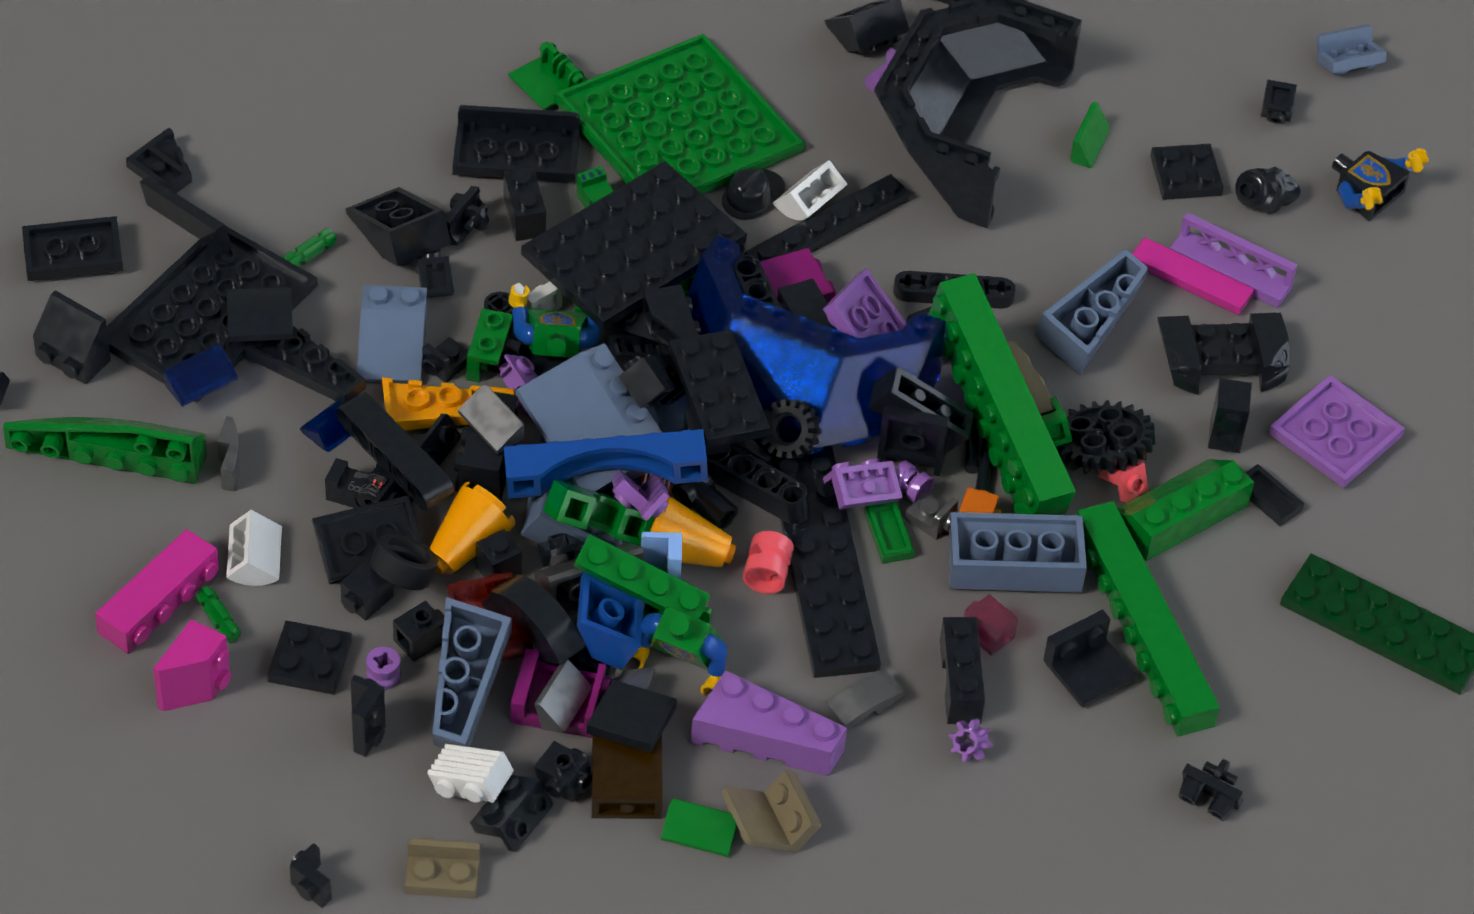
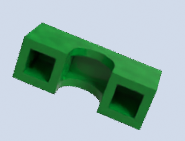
[543,479,655,546]

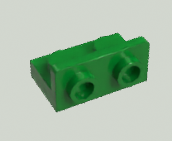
[466,308,513,383]

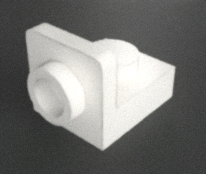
[514,282,562,310]

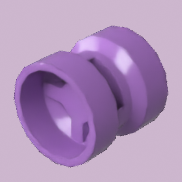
[895,460,934,504]

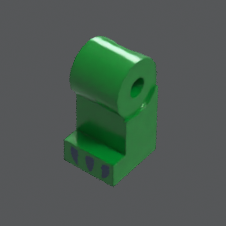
[576,166,613,208]

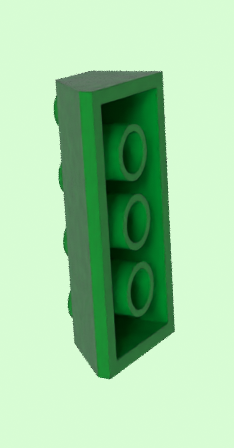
[1117,459,1254,561]

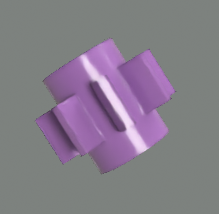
[948,719,993,762]

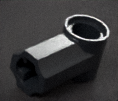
[672,472,738,530]

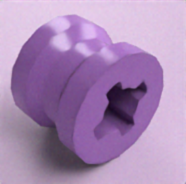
[366,646,401,690]

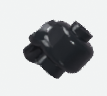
[1235,167,1300,214]

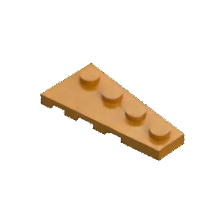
[381,377,514,430]

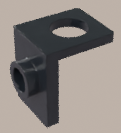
[537,533,582,568]

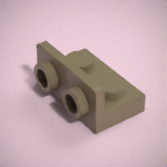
[404,838,480,899]

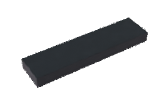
[140,176,231,254]

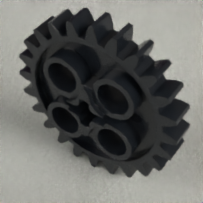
[1056,400,1156,475]

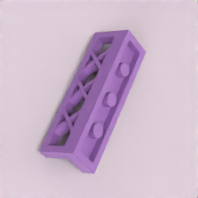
[1170,212,1298,308]

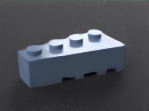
[1035,248,1148,376]
[432,597,512,748]

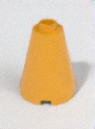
[429,482,515,575]
[650,496,736,568]

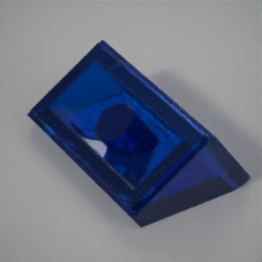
[164,344,238,407]
[300,401,351,452]

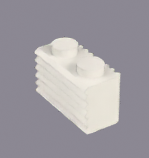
[428,744,514,804]

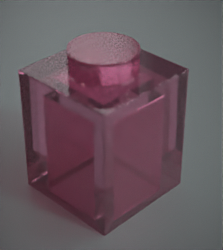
[964,594,1018,656]

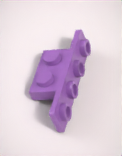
[611,469,669,521]

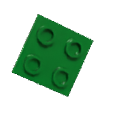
[508,41,588,110]

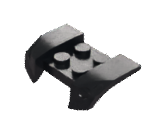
[1157,312,1290,395]

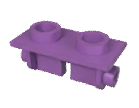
[499,354,538,416]

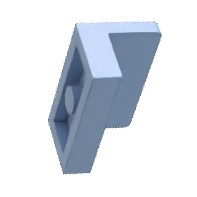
[641,532,682,579]

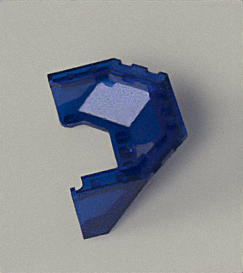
[687,235,946,454]

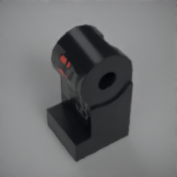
[325,458,389,508]

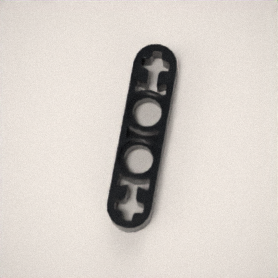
[893,271,1016,309]

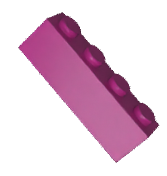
[95,529,219,654]

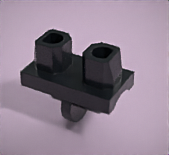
[444,186,489,246]
[1179,758,1243,821]

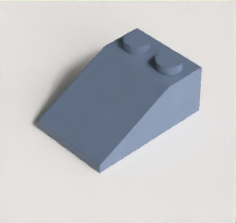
[357,285,428,384]

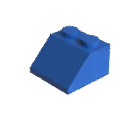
[577,572,644,670]

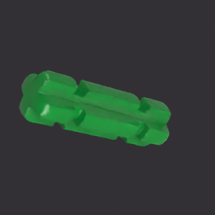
[282,228,337,267]
[196,586,241,643]

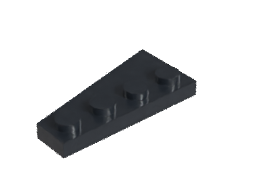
[244,326,366,404]

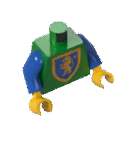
[508,285,601,358]
[633,607,727,696]

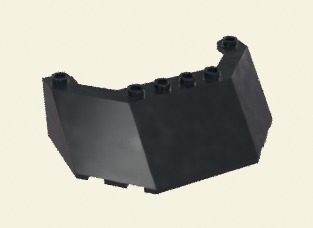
[874,0,1082,228]

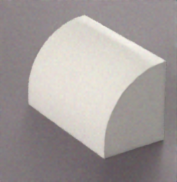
[773,160,848,220]
[226,510,282,586]

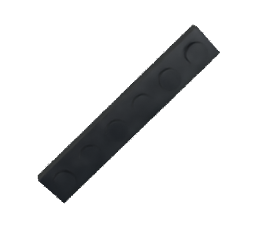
[745,174,910,262]

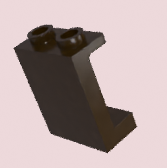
[592,734,663,819]

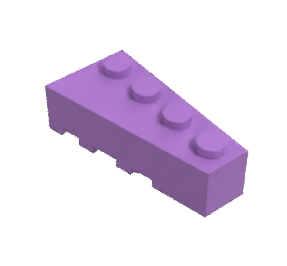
[691,670,847,776]

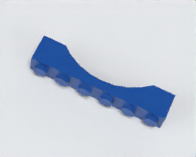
[504,429,708,499]

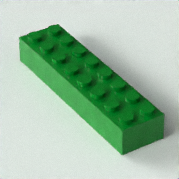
[927,273,1076,515]

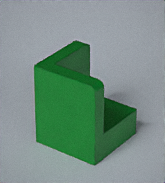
[1041,396,1072,447]

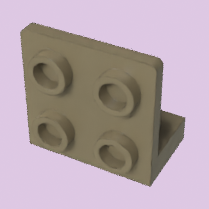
[721,770,822,852]

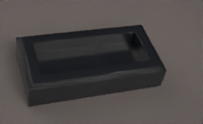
[1245,464,1304,526]

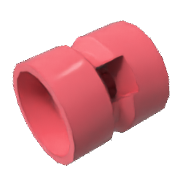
[742,531,794,594]

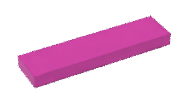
[1132,237,1254,315]

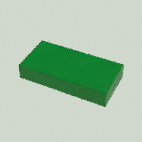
[864,502,915,564]

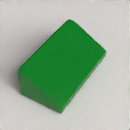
[1070,102,1110,168]
[661,798,738,857]

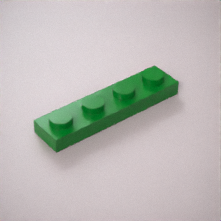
[573,534,710,619]

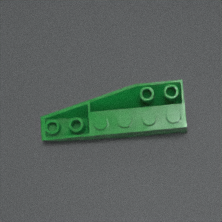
[3,417,207,484]

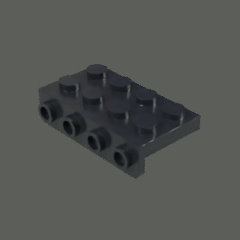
[452,105,580,182]

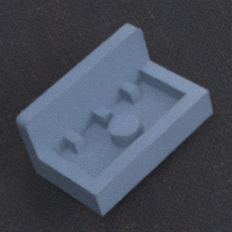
[1316,24,1386,75]

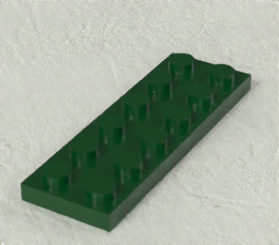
[1280,553,1474,695]

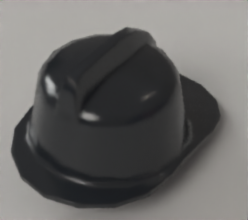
[722,168,785,219]

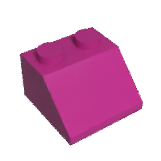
[153,619,231,711]

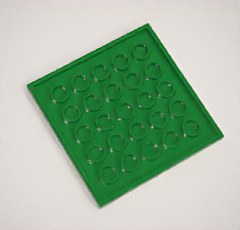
[554,33,805,194]

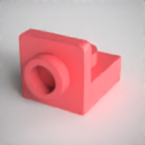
[1097,460,1149,503]

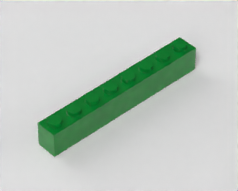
[1076,501,1220,737]

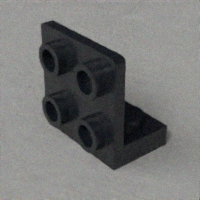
[1043,609,1137,707]

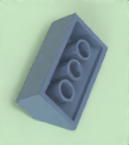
[948,512,1087,592]

